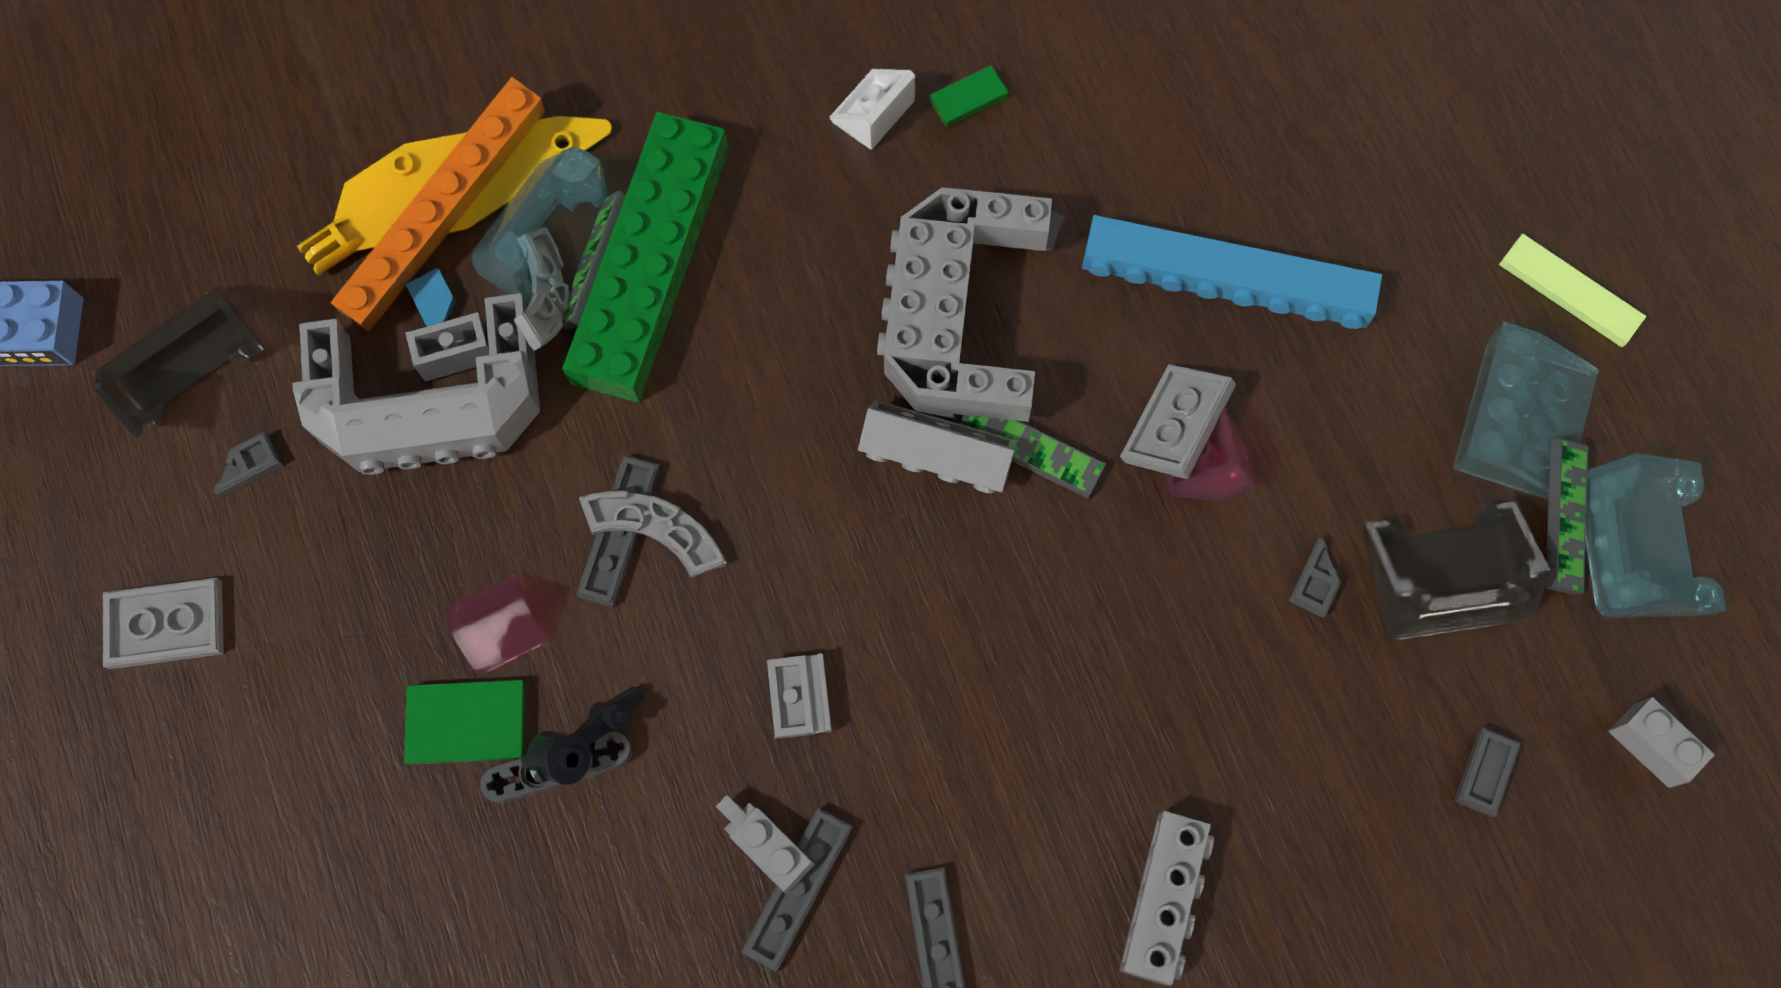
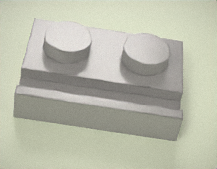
[767,653,832,739]

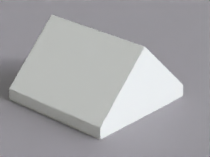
[829,69,915,150]

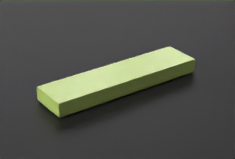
[1499,233,1647,347]

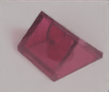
[446,575,548,677]

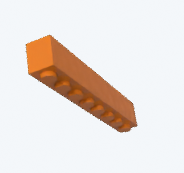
[330,77,545,333]

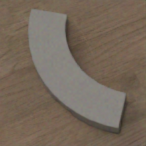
[513,227,569,351]
[579,491,727,578]

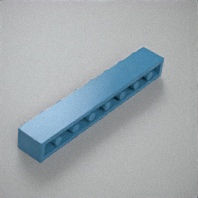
[1082,215,1382,329]

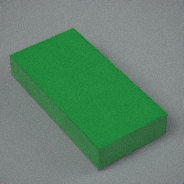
[930,65,1008,128]

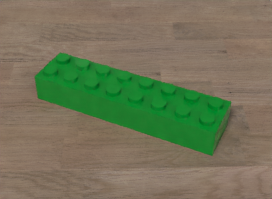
[562,112,729,403]

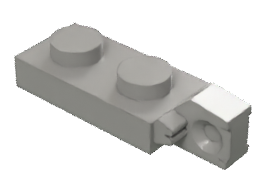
[716,795,815,894]

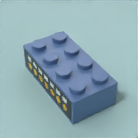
[0,281,84,366]

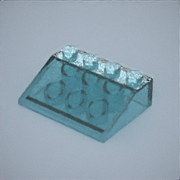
[1453,321,1599,500]

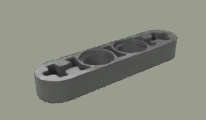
[480,731,633,804]

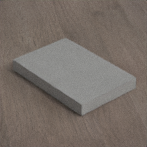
[1120,364,1236,479]
[103,578,224,669]

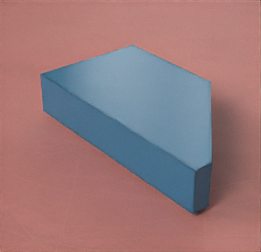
[405,268,456,326]

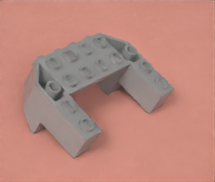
[877,187,1052,422]
[293,293,540,475]

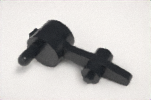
[521,686,645,785]

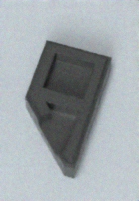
[214,432,284,498]
[1288,537,1341,618]

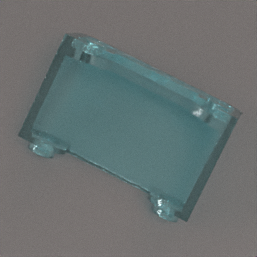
[472,148,608,303]
[1585,453,1726,618]

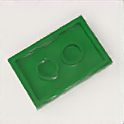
[404,680,525,765]

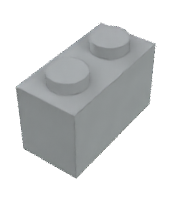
[406,312,489,381]
[1608,697,1715,788]

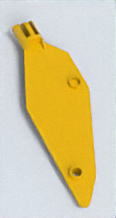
[297,116,612,276]

